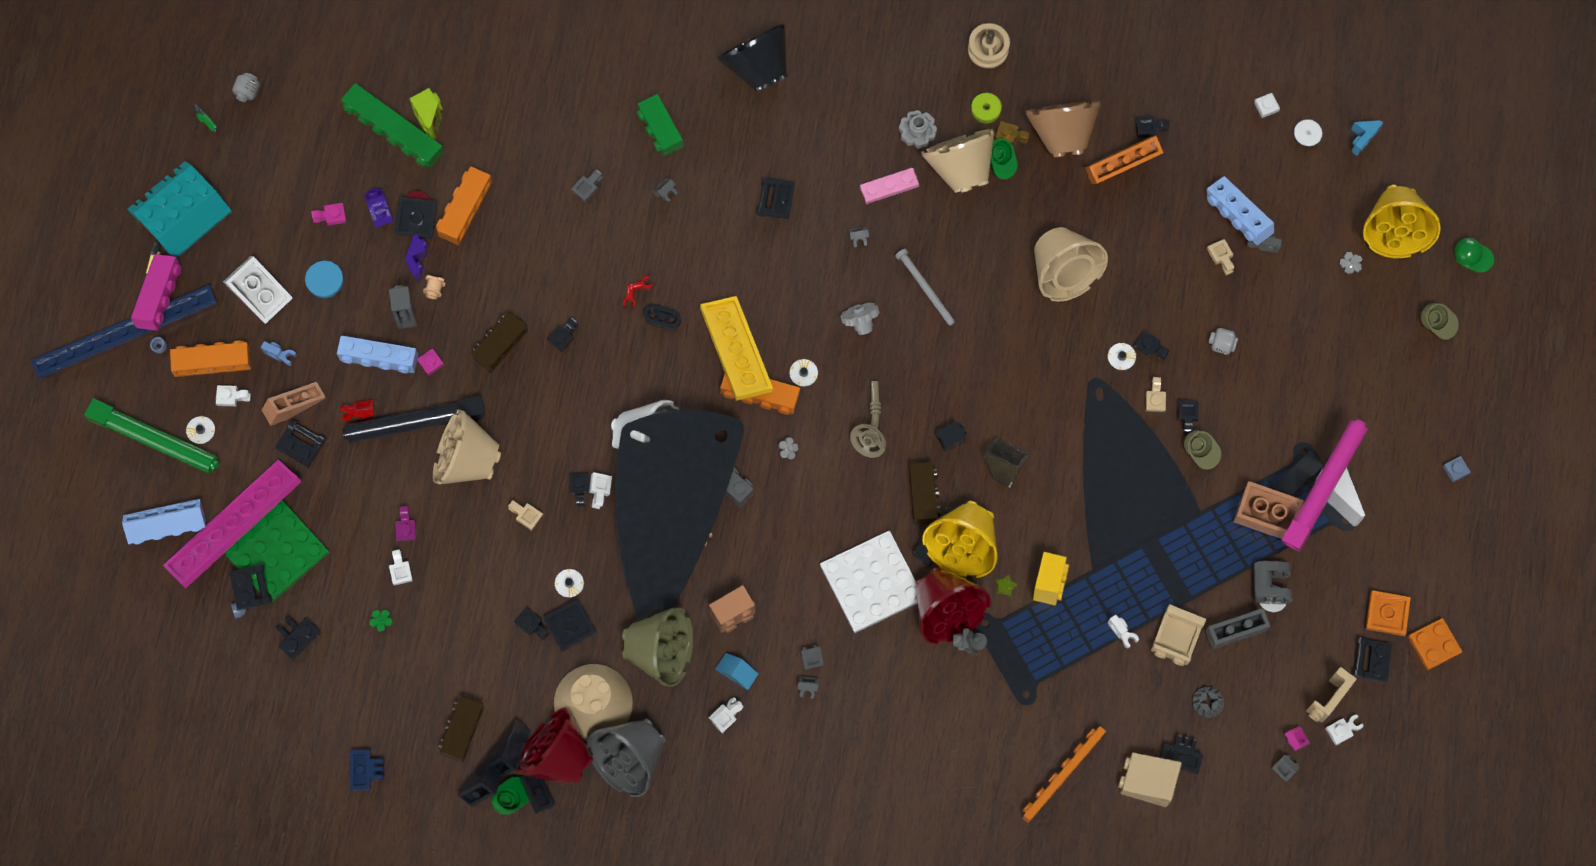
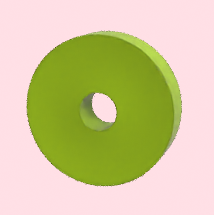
[971,93,1001,123]

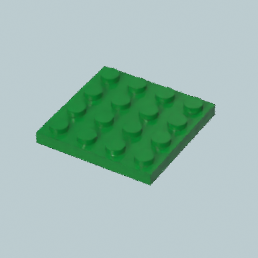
[224,500,330,602]

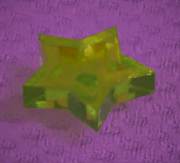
[995,574,1018,597]

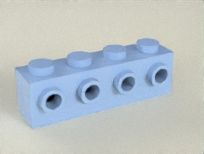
[1207,176,1274,246]
[337,336,419,373]
[122,499,206,544]

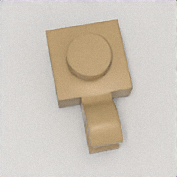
[1207,239,1234,275]
[1146,377,1166,412]
[508,500,543,531]

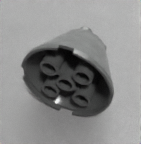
[587,719,666,797]

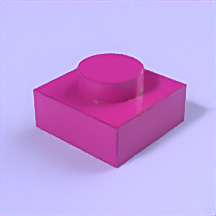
[417,348,444,376]
[1285,727,1310,751]

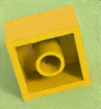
[1033,552,1069,606]

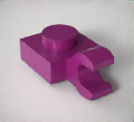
[395,506,417,542]

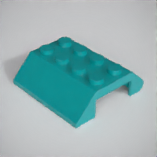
[127,161,232,258]

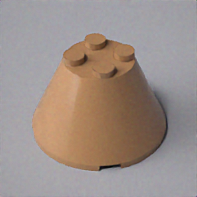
[1026,101,1100,157]

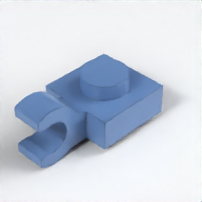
[261,341,297,366]

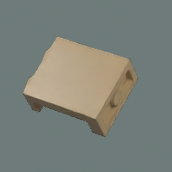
[1151,604,1206,666]
[1306,667,1356,723]

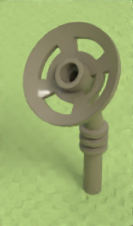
[850,381,886,458]

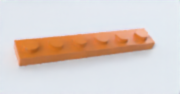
[1023,726,1106,823]

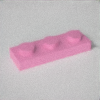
[860,168,919,204]

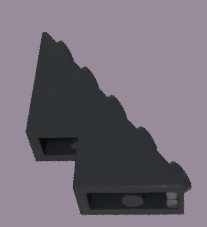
[458,719,531,807]

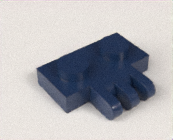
[350,750,384,791]

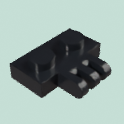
[1161,734,1203,775]

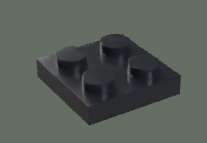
[395,197,438,239]
[543,599,597,653]

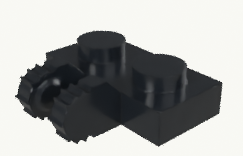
[276,616,321,661]

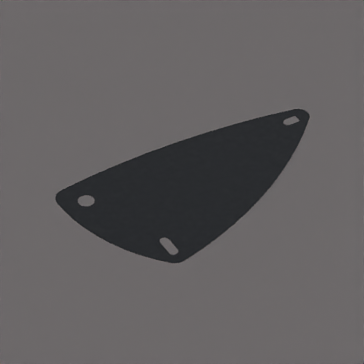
[1083,378,1201,570]
[616,410,744,621]

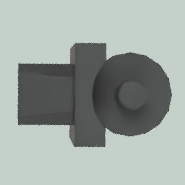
[953,629,988,655]

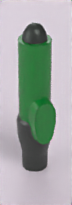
[193,104,218,133]

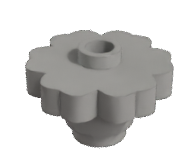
[899,110,937,148]
[840,303,880,335]

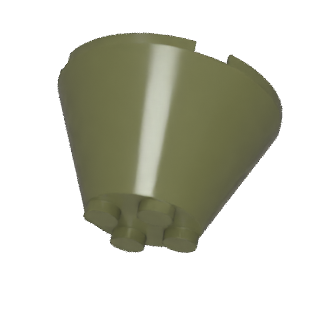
[622,608,693,687]

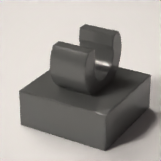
[652,179,677,202]
[848,226,869,247]
[801,645,824,670]
[798,676,819,699]
[1272,754,1299,782]

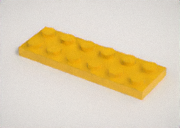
[700,296,773,401]

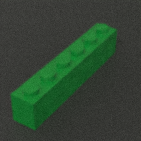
[341,83,444,169]

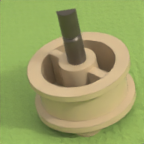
[968,23,1010,68]

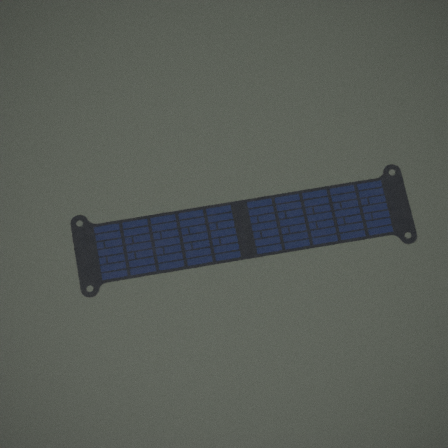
[976,442,1355,705]

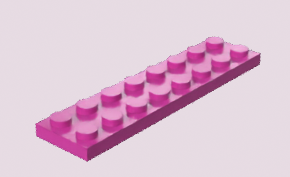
[163,460,302,588]

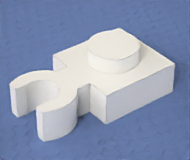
[1326,715,1364,746]

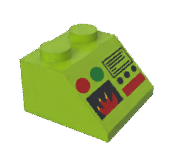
[409,88,443,140]

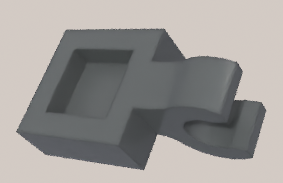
[571,169,603,203]
[1247,236,1282,253]

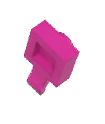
[311,203,346,226]

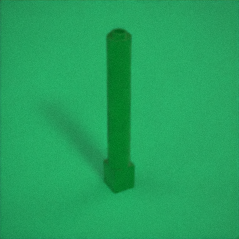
[84,398,219,474]

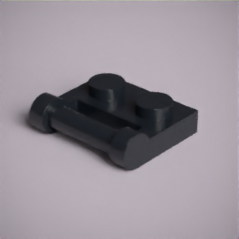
[756,178,795,219]
[275,419,326,468]
[229,565,272,611]
[1353,638,1392,683]

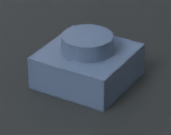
[1443,456,1471,483]

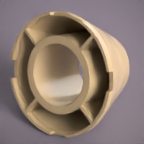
[1034,227,1108,302]

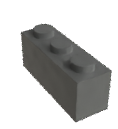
[389,285,417,329]
[1205,608,1270,650]

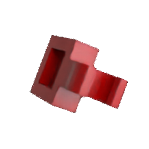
[340,400,375,421]

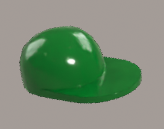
[990,138,1017,179]
[1453,238,1494,273]
[491,777,529,815]

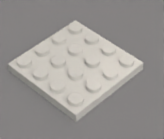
[820,531,918,633]

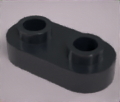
[644,305,681,330]

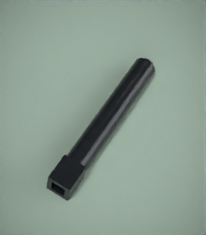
[343,395,486,443]

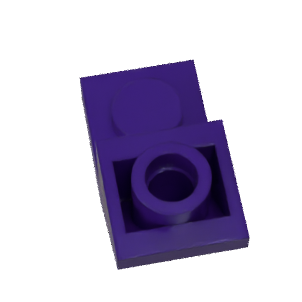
[364,188,393,228]
[405,234,428,281]

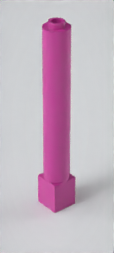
[1282,419,1368,552]

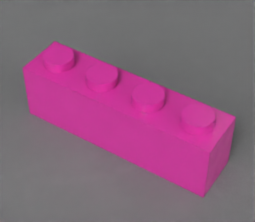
[131,254,181,331]

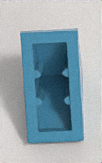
[715,653,759,690]

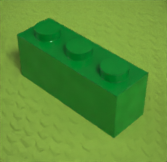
[636,94,683,157]

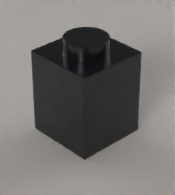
[936,421,967,453]

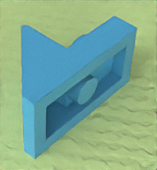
[1351,121,1383,156]

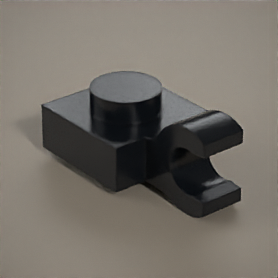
[1136,116,1169,137]
[547,318,579,353]
[1134,331,1169,360]
[1178,400,1199,435]
[569,473,590,507]
[514,608,549,640]

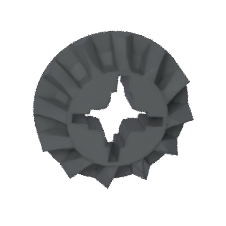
[1193,686,1224,718]

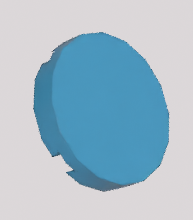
[305,261,344,298]

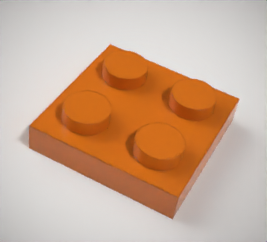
[1366,590,1411,636]
[1408,618,1462,671]

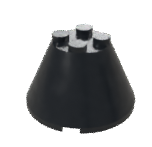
[717,24,788,92]

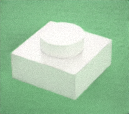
[1254,93,1280,118]

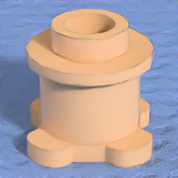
[423,275,446,299]

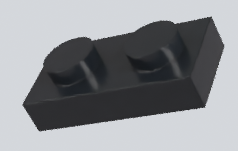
[520,775,555,814]

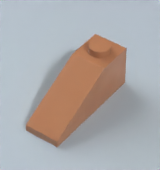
[262,382,326,426]

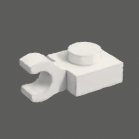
[216,385,251,406]
[589,472,612,509]
[389,550,413,586]
[1108,615,1139,648]
[709,697,744,733]

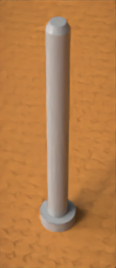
[895,248,955,326]

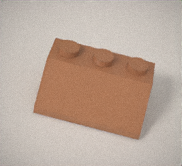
[1233,481,1304,539]

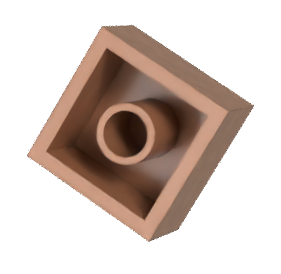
[709,585,755,633]

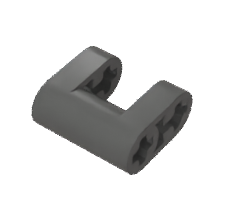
[1254,561,1292,604]

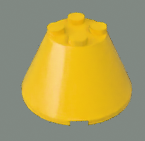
[1363,185,1440,258]
[923,501,998,578]

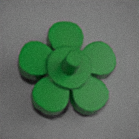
[370,610,392,632]

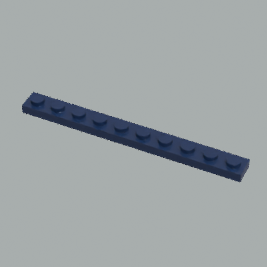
[31,285,217,379]

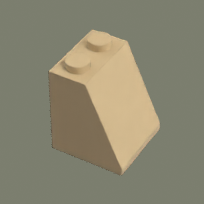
[1119,753,1181,807]

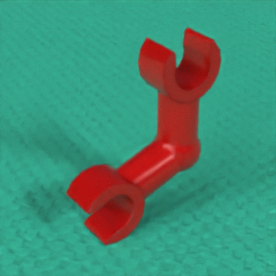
[623,276,653,309]

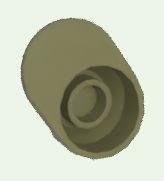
[1421,303,1459,340]
[1184,430,1221,470]

